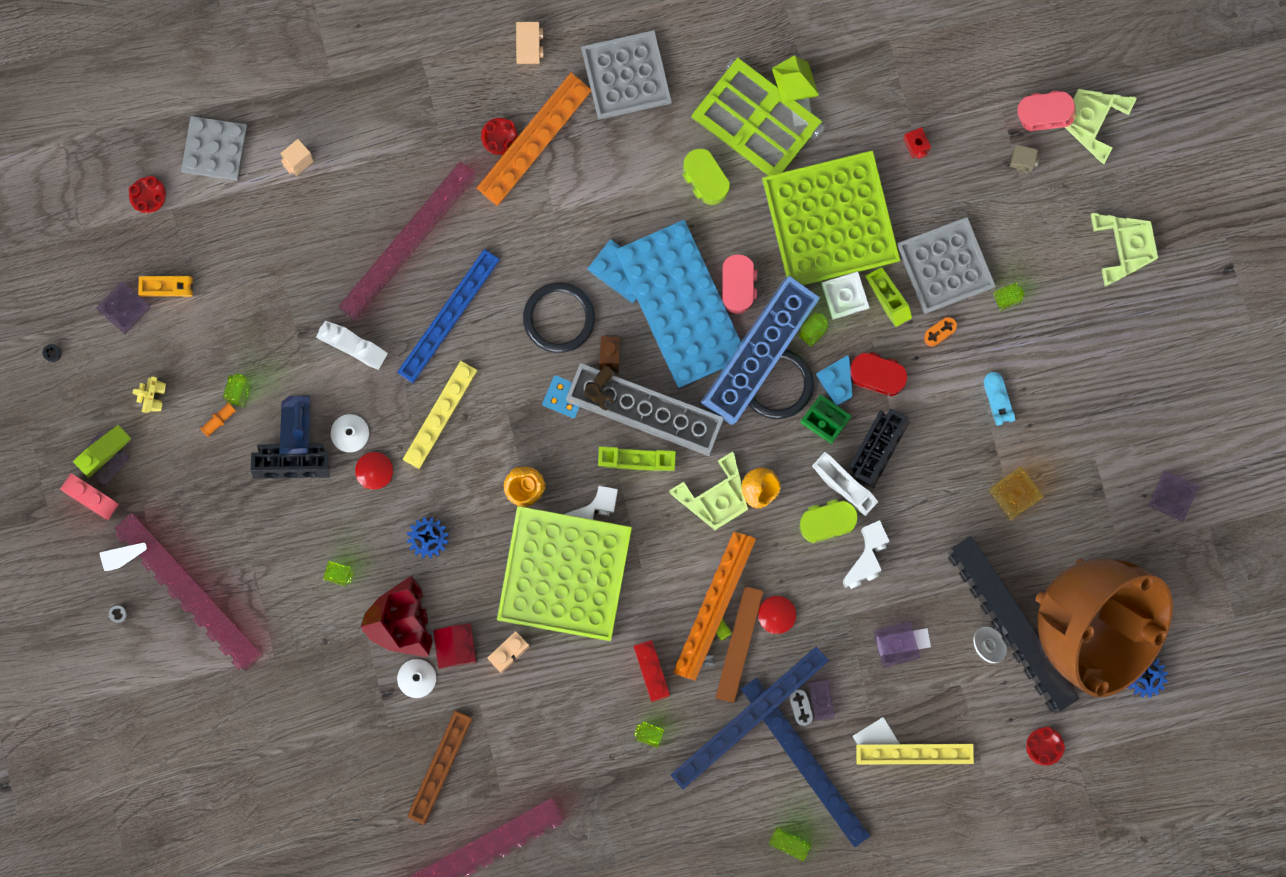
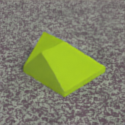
[772,55,819,102]

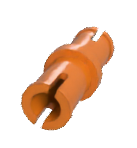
[200,403,236,437]

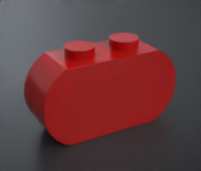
[850,352,907,397]

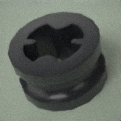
[42,344,61,363]

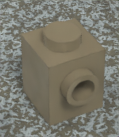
[1009,145,1040,173]

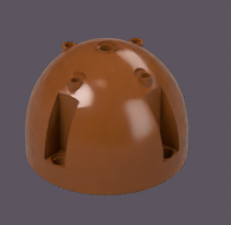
[1036,558,1173,697]

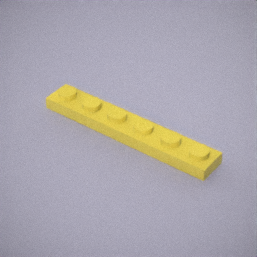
[403,361,477,469]
[856,744,974,765]

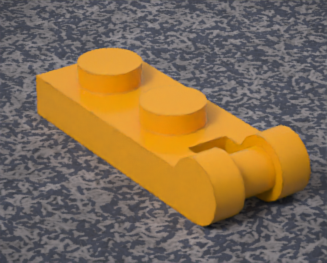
[138,276,193,297]

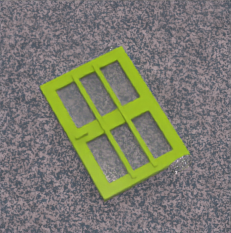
[691,57,827,176]

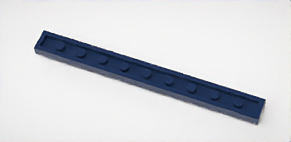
[670,646,829,790]
[741,678,870,848]

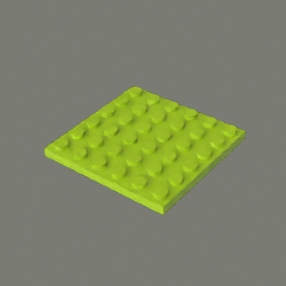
[762,151,900,285]
[497,506,632,641]

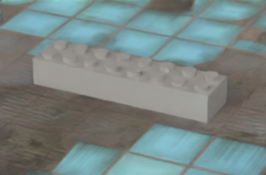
[566,363,724,457]

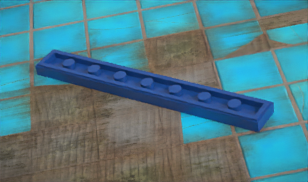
[397,249,500,383]

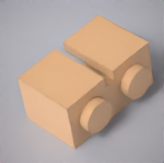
[516,22,543,64]
[280,139,314,176]
[488,631,529,674]

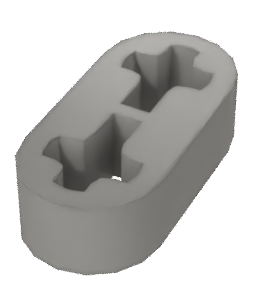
[790,690,813,726]

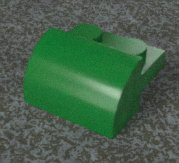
[800,394,852,445]

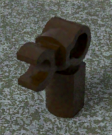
[584,365,615,411]

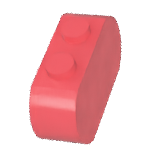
[1018,91,1076,131]
[722,254,757,314]
[60,473,119,520]

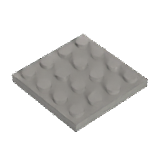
[581,30,672,120]
[896,217,996,315]

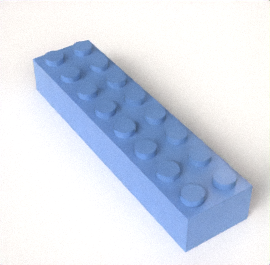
[700,276,820,425]

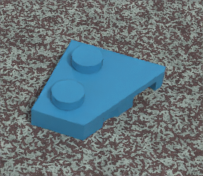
[816,355,852,406]

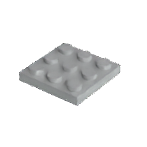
[181,116,247,181]

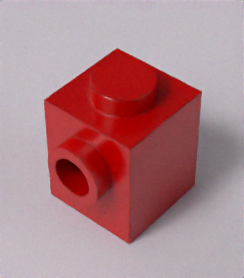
[903,127,931,159]

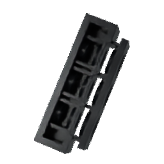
[849,409,910,489]
[251,443,331,479]

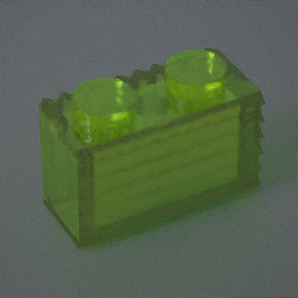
[798,313,829,347]
[223,373,251,407]
[768,827,812,862]

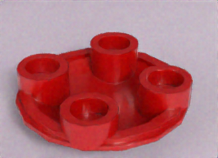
[481,117,518,155]
[128,176,166,214]
[355,452,393,490]
[758,596,796,634]
[1026,727,1065,766]

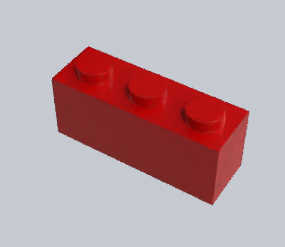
[633,640,670,703]

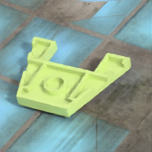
[1065,89,1137,164]
[1091,213,1158,286]
[669,452,748,530]

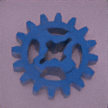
[407,517,449,559]
[1128,659,1168,698]

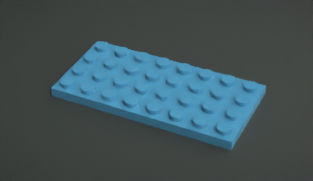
[615,220,741,389]

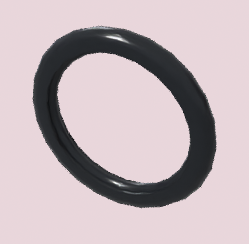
[523,282,595,353]
[748,349,814,419]

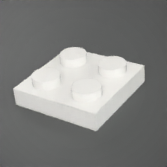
[821,272,869,320]

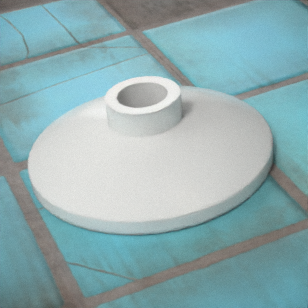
[331,414,369,452]
[973,627,1007,663]
[397,659,436,698]

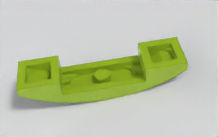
[598,446,676,471]

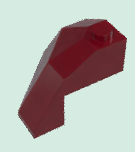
[361,576,433,657]

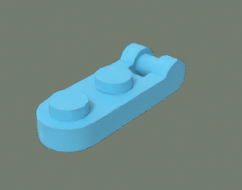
[983,372,1015,426]

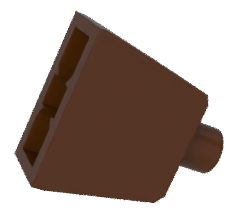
[599,336,621,374]

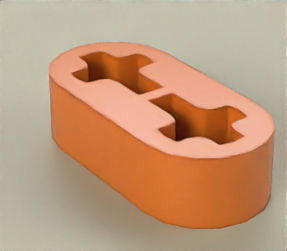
[924,317,957,347]

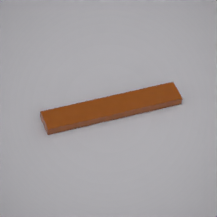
[715,586,763,703]
[407,710,473,825]

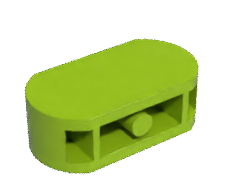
[682,149,730,205]
[799,499,857,543]

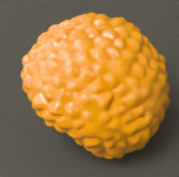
[503,467,546,507]
[741,467,781,508]

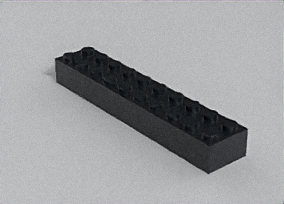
[948,536,1080,714]

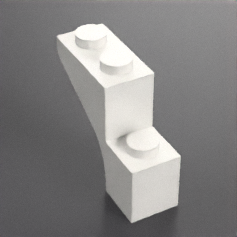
[316,321,388,370]
[812,452,878,516]
[565,486,618,520]
[843,520,889,589]

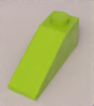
[865,267,912,327]
[73,425,131,479]

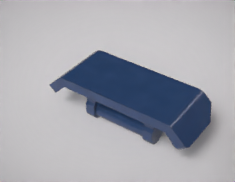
[279,395,310,454]

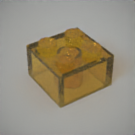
[988,466,1044,522]

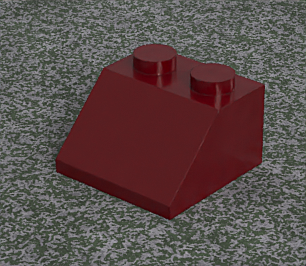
[433,623,477,669]

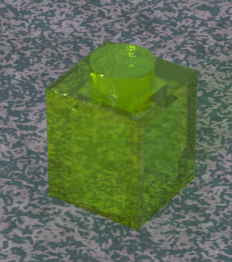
[993,282,1024,312]
[323,561,354,588]
[634,721,664,749]

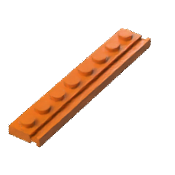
[476,72,591,206]
[673,532,756,681]

